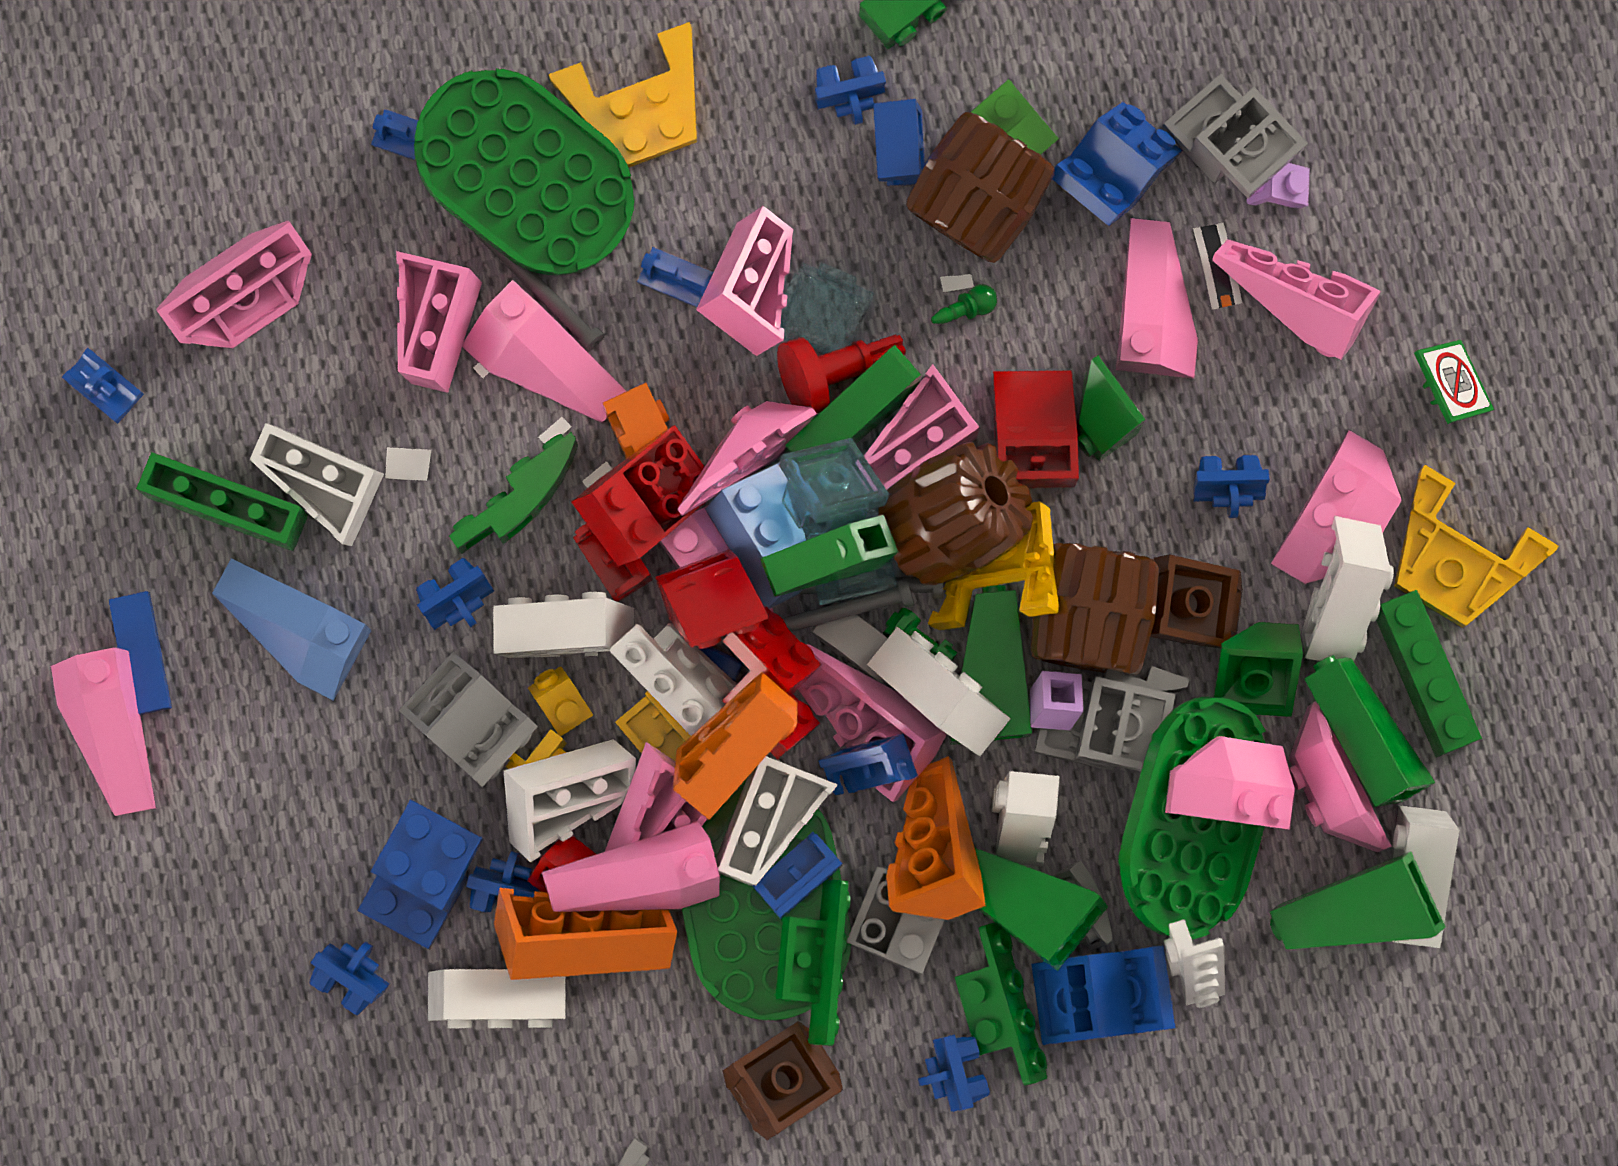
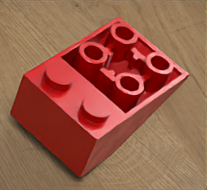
[993,370,1079,488]
[571,425,707,566]
[655,549,769,649]

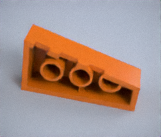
[494,888,677,980]

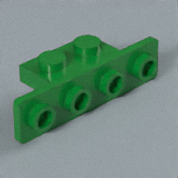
[775,880,851,1046]
[954,923,1047,1086]

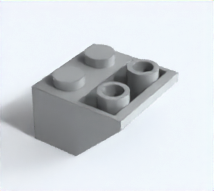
[847,866,944,975]

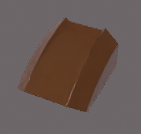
[1150,554,1243,648]
[723,1021,843,1140]

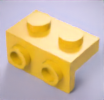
[615,691,691,761]

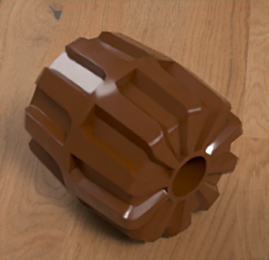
[906,112,1055,263]
[877,442,1033,585]
[1031,543,1159,676]

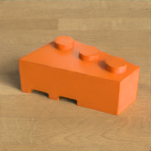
[603,383,670,459]

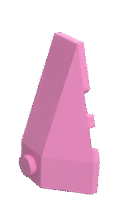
[1116,218,1198,379]
[462,280,626,423]
[798,644,947,802]
[51,647,156,816]

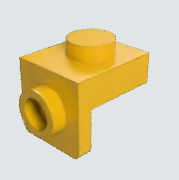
[528,667,593,736]
[505,729,567,769]

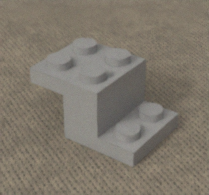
[1162,74,1308,198]
[399,652,538,787]
[1034,676,1176,772]

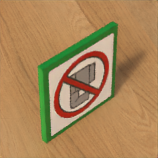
[1414,340,1494,424]

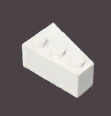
[1301,516,1394,662]
[504,739,636,862]

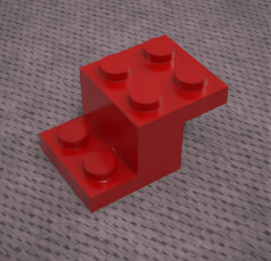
[722,606,822,760]

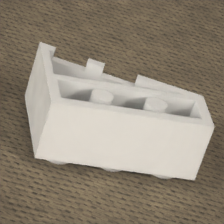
[250,423,384,546]
[493,592,634,658]
[867,627,1011,756]
[716,756,837,885]
[992,771,1059,866]
[1391,805,1459,948]
[428,969,565,1028]

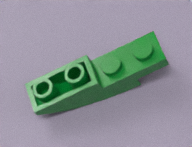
[448,432,578,554]

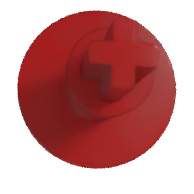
[777,334,906,415]

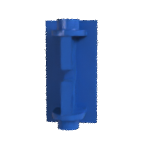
[371,109,418,160]
[637,247,714,307]

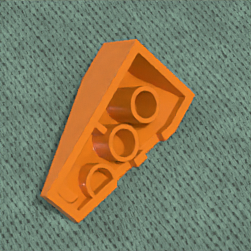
[886,756,985,920]

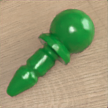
[931,284,997,324]

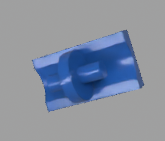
[815,56,886,125]
[62,348,144,424]
[1193,455,1270,518]
[416,558,494,630]
[466,851,541,912]
[309,942,390,1015]
[917,1034,990,1112]

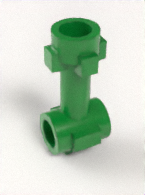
[883,607,958,661]

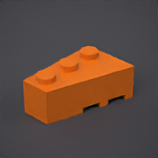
[673,672,797,820]

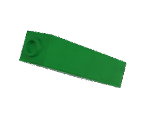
[785,345,921,481]
[949,585,1032,745]
[1304,655,1435,807]
[975,848,1108,971]
[1270,851,1445,949]

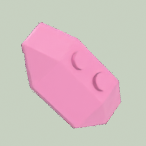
[156,220,312,348]
[1271,430,1402,584]
[1289,701,1392,852]
[1165,736,1295,830]

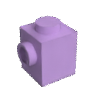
[1030,671,1083,731]

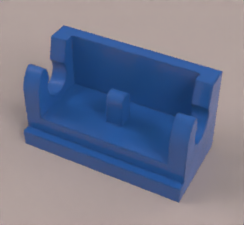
[873,99,925,186]
[818,734,918,795]
[751,832,843,919]

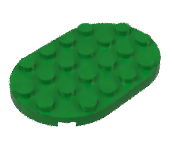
[414,68,634,275]
[1118,697,1266,939]
[682,778,851,1020]

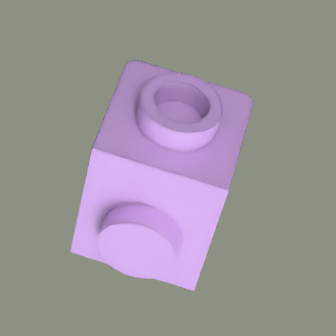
[1247,163,1309,208]

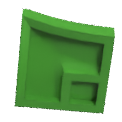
[970,79,1059,154]

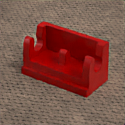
[573,523,653,602]

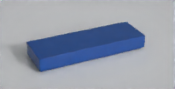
[109,591,172,715]

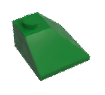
[1077,355,1145,461]
[1213,622,1303,717]

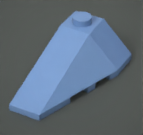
[212,558,372,701]

